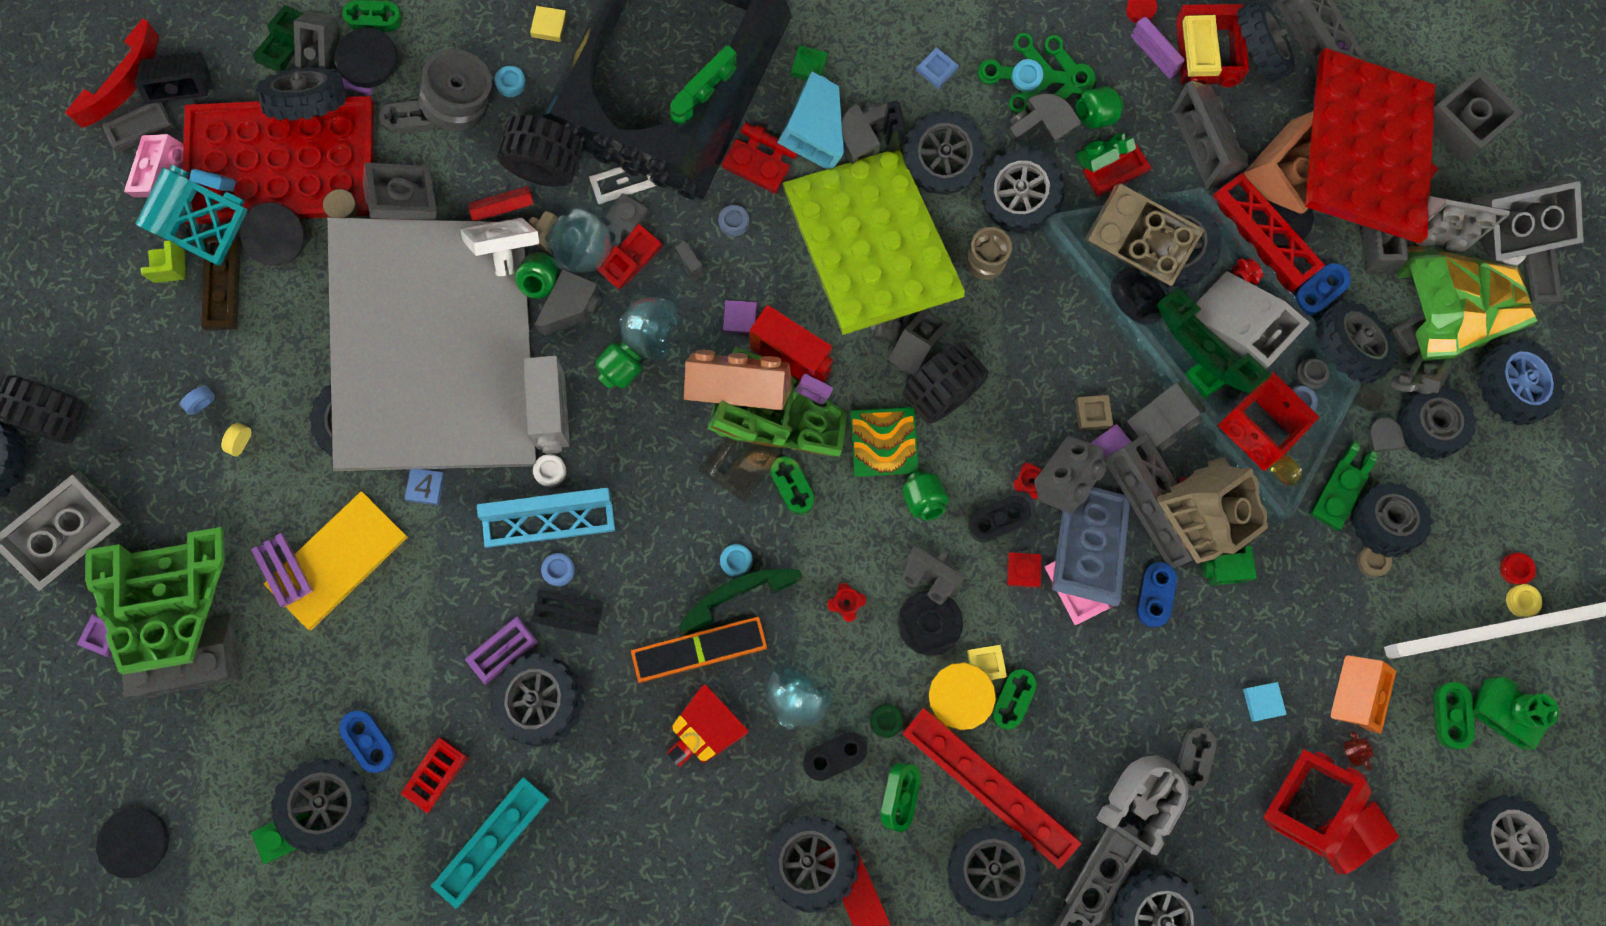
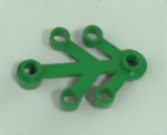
[977,33,1095,114]

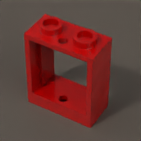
[1176,4,1249,87]
[749,305,834,383]
[1217,372,1320,471]
[1263,749,1372,862]

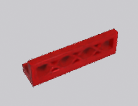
[1206,173,1325,296]

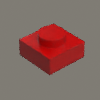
[1007,552,1041,588]

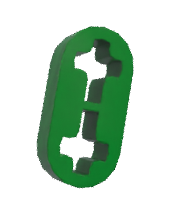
[342,0,402,32]
[771,456,814,515]
[991,669,1037,730]

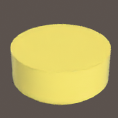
[221,422,251,457]
[1506,584,1543,618]

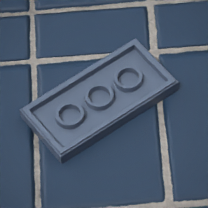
[1052,487,1130,607]

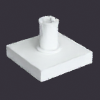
[460,218,539,276]

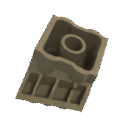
[1156,457,1268,564]

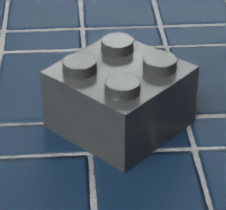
[1433,69,1523,164]

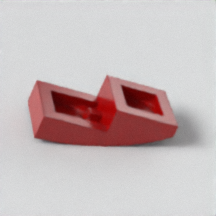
[596,224,664,290]

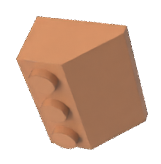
[1244,111,1313,214]
[684,350,792,410]

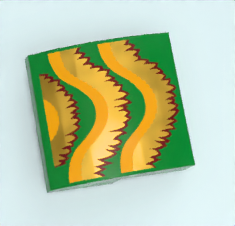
[850,407,918,477]

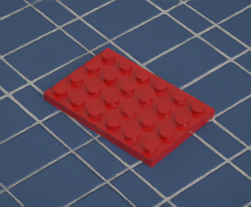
[1305,48,1435,244]
[183,96,374,225]

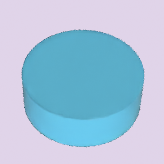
[1011,59,1043,92]
[494,66,526,97]
[720,544,753,578]

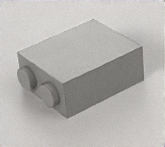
[524,356,570,454]

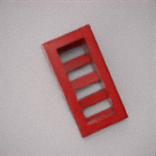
[401,737,470,814]

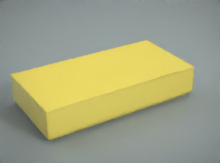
[1182,15,1222,77]

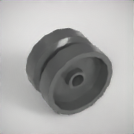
[419,49,492,131]

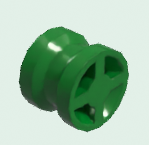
[1512,694,1559,728]

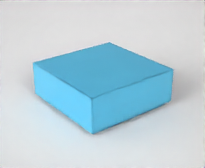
[1243,682,1287,722]

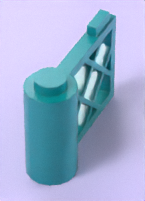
[135,164,248,266]

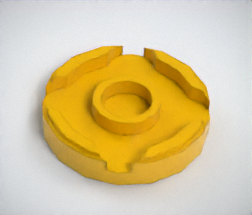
[929,662,996,730]

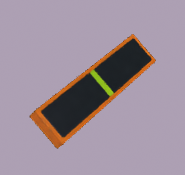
[631,616,767,683]

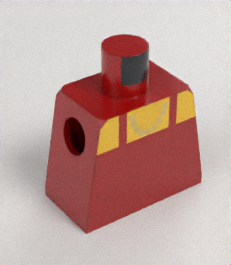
[666,684,749,768]

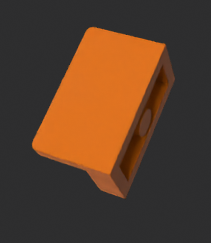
[1331,655,1397,734]

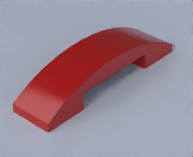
[64,18,159,128]
[820,836,891,926]

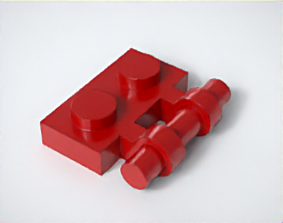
[722,122,798,194]

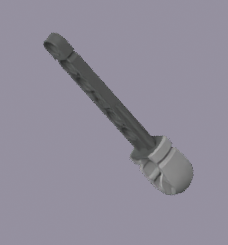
[1053,755,1188,926]

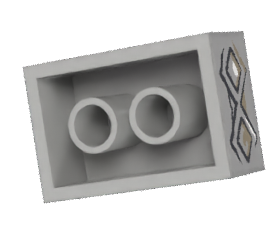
[0,470,127,591]

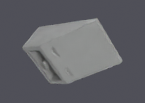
[1416,196,1510,252]
[1196,271,1310,369]

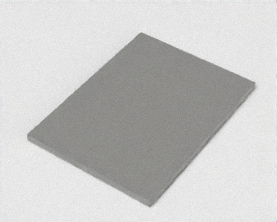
[327,218,536,471]

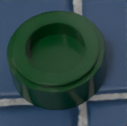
[870,704,903,738]

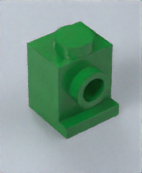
[1201,546,1257,586]

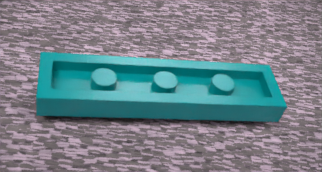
[431,777,550,909]

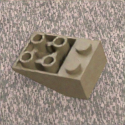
[1084,183,1205,286]

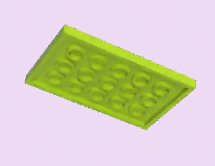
[783,151,965,335]

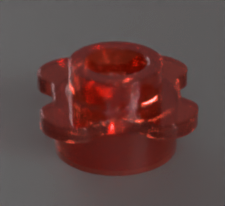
[1344,731,1374,770]

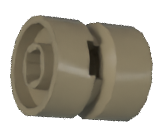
[966,227,1012,280]

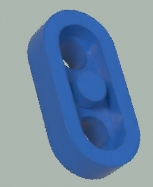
[1294,263,1351,316]
[1136,562,1177,628]
[339,711,395,773]

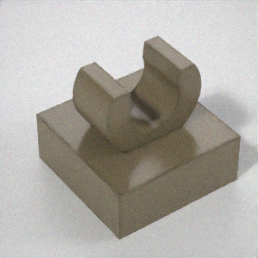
[528,211,568,256]

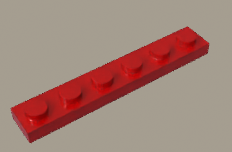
[902,707,1082,869]

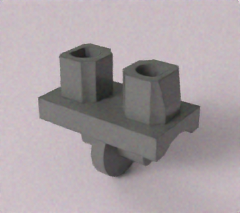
[901,546,965,605]

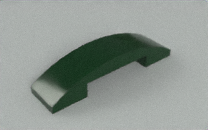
[1157,288,1271,393]
[679,569,803,636]

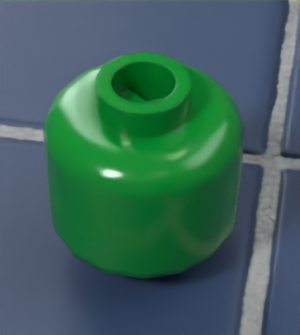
[1076,86,1123,129]
[515,252,560,299]
[595,341,643,389]
[901,471,949,521]

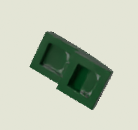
[253,5,304,72]

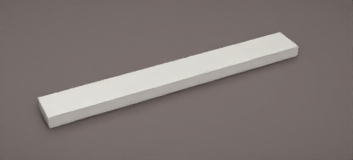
[1384,602,1606,659]

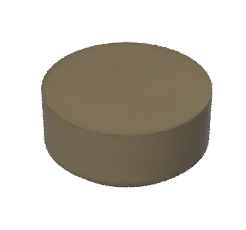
[323,189,358,218]
[1357,547,1392,577]

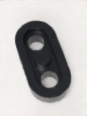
[968,496,1031,543]
[803,732,867,781]

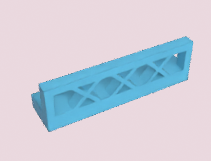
[477,488,615,548]

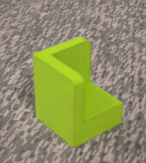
[141,240,186,283]

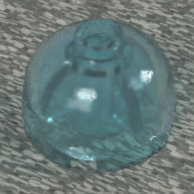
[548,209,611,275]
[619,296,679,361]
[766,667,835,729]

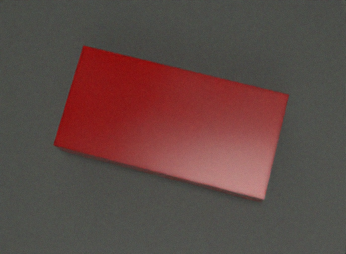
[1082,143,1151,197]
[469,186,533,221]

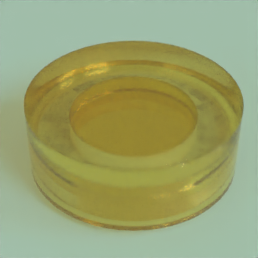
[1270,455,1302,486]

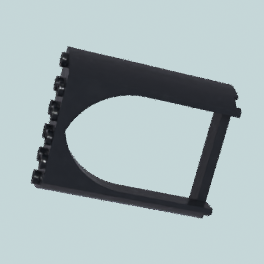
[541,0,791,200]

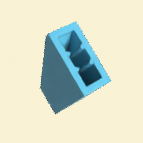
[777,72,844,169]

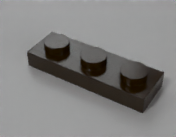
[201,236,241,330]

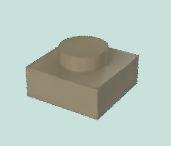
[1075,395,1113,431]

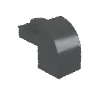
[1006,94,1081,142]
[842,101,891,164]

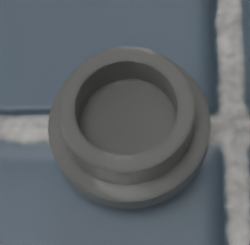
[1296,358,1329,390]

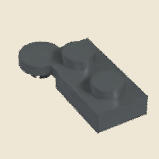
[1391,353,1454,394]

